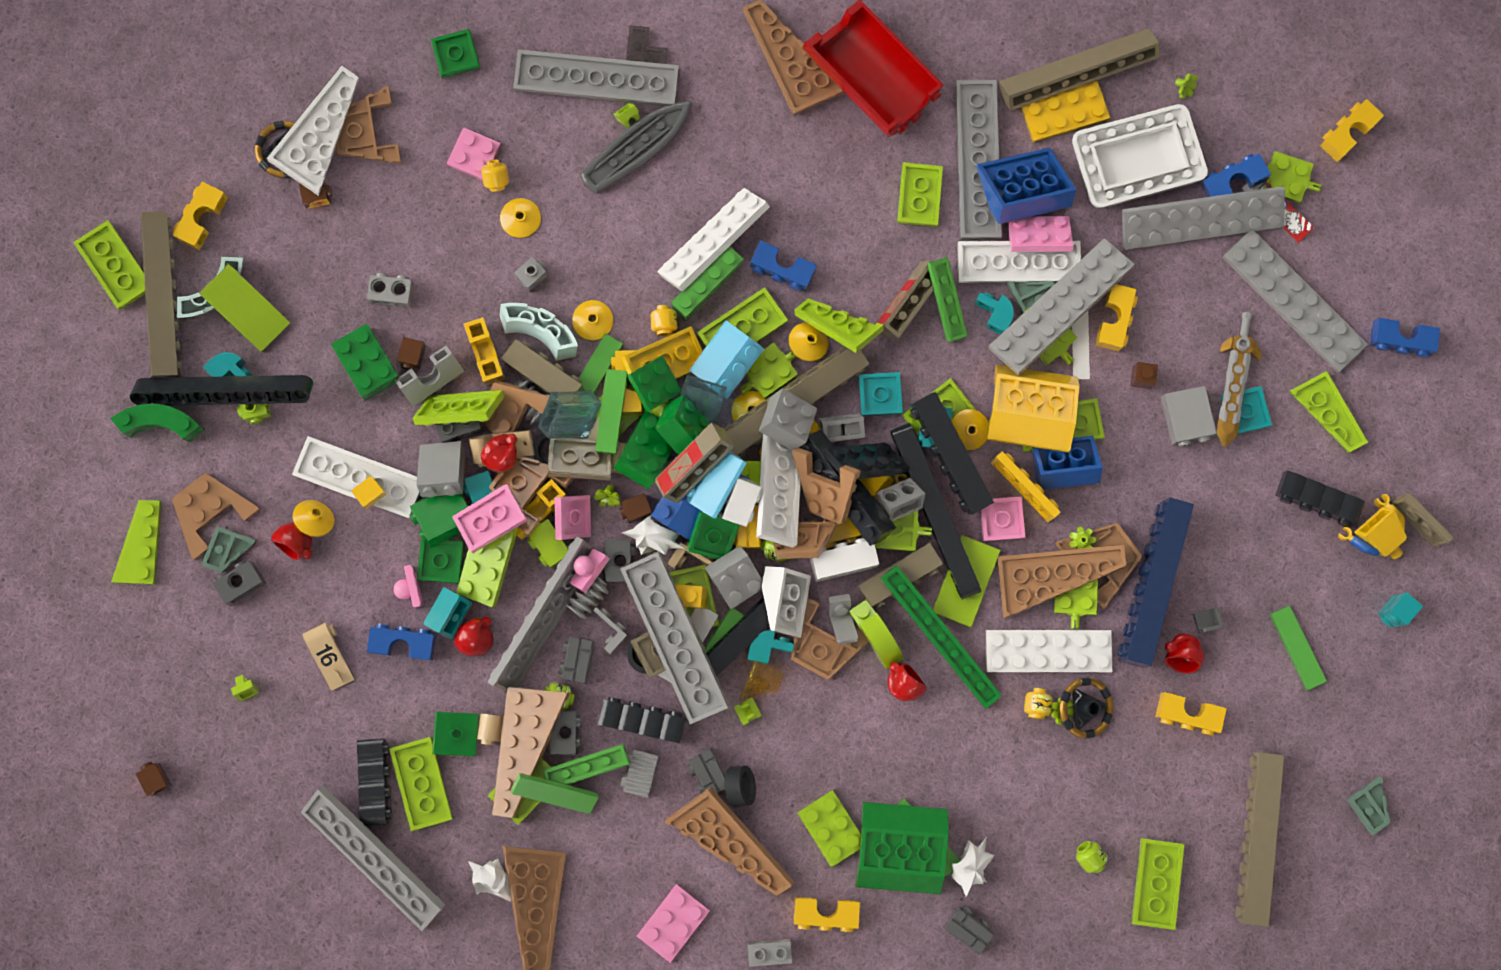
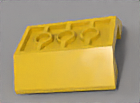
[987,364,1080,452]

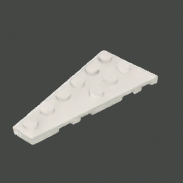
[267,66,359,196]

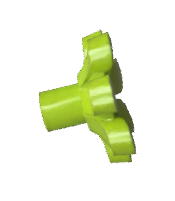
[1175,73,1198,100]
[594,485,621,507]
[1069,526,1097,549]
[1051,697,1074,725]

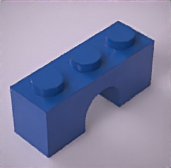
[1202,153,1271,197]
[750,240,817,292]
[1370,318,1440,358]
[367,624,436,661]

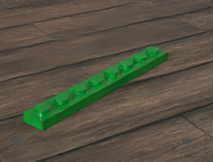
[880,565,1002,709]

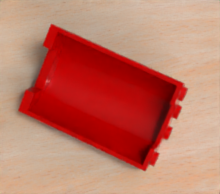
[802,0,944,137]

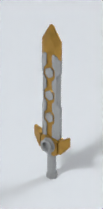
[1216,312,1262,447]

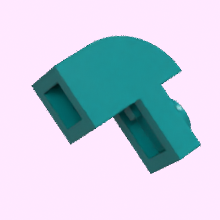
[974,293,1014,335]
[203,352,252,377]
[747,630,794,665]

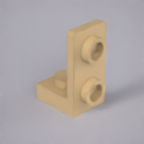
[667,542,715,570]

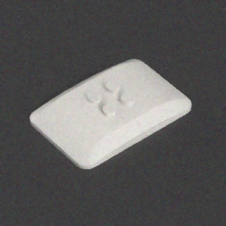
[1072,104,1208,208]

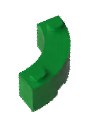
[110,404,205,443]

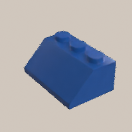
[1032,435,1103,490]

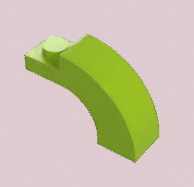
[849,600,904,670]

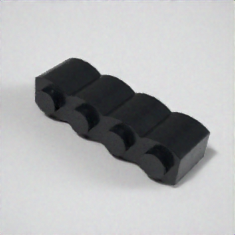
[1275,470,1365,527]
[597,697,686,743]
[357,739,392,826]

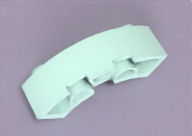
[177,257,243,318]
[500,303,578,361]

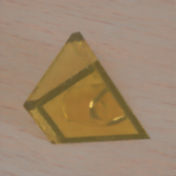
[739,660,784,700]

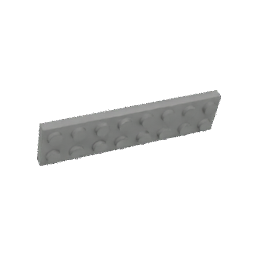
[513,49,679,106]
[955,80,1002,239]
[1122,186,1285,250]
[1222,229,1368,373]
[989,238,1135,376]
[488,537,598,693]
[620,551,730,724]
[301,785,445,931]

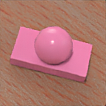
[569,549,610,593]
[394,565,424,609]

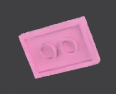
[1007,216,1073,252]
[452,484,528,553]
[637,884,710,963]

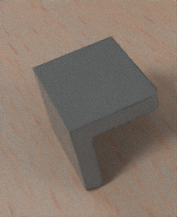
[1193,607,1224,634]

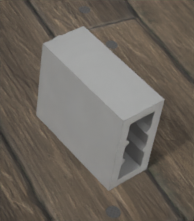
[1161,386,1217,447]
[417,441,466,498]

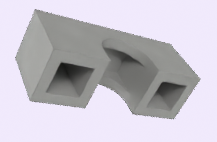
[395,346,465,406]

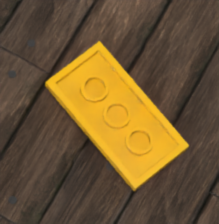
[1021,81,1110,143]
[621,326,703,379]
[991,451,1060,523]

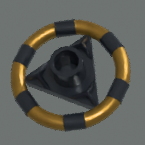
[255,120,296,178]
[1059,677,1113,739]

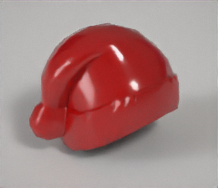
[481,433,517,473]
[271,522,312,560]
[454,616,494,657]
[1164,633,1205,674]
[887,662,928,702]

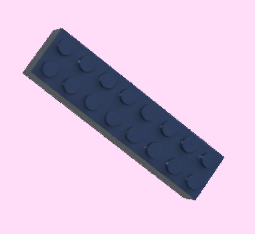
[1117,497,1194,668]

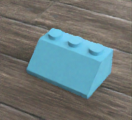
[689,320,764,399]
[686,452,746,519]

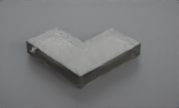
[626,25,668,64]

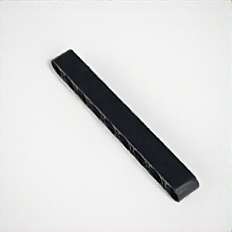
[129,375,314,406]
[890,423,981,600]

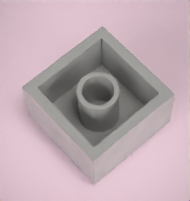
[759,388,817,450]
[705,546,763,609]

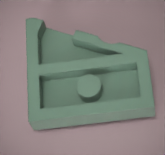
[1007,281,1055,314]
[201,526,256,573]
[1346,777,1390,835]

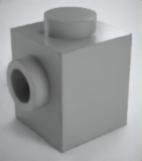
[514,257,547,292]

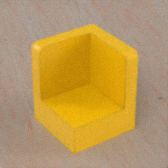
[351,476,387,509]

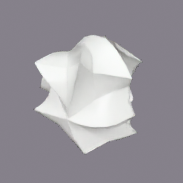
[622,516,685,555]
[951,837,994,896]
[468,859,511,902]

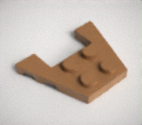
[336,86,402,164]
[483,381,554,458]
[792,448,860,525]
[489,455,574,537]
[172,473,260,560]
[773,518,839,559]
[1054,523,1142,609]
[791,597,869,680]

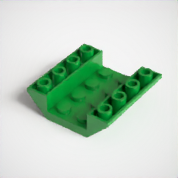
[855,802,948,894]

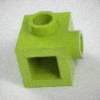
[237,404,272,425]

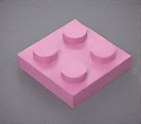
[447,127,501,180]
[555,495,591,540]
[980,497,1025,542]

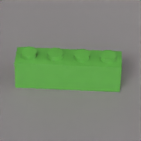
[671,246,743,322]

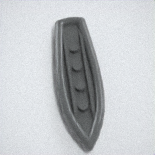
[580,101,692,193]

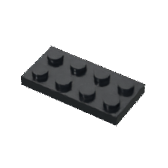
[822,442,910,479]

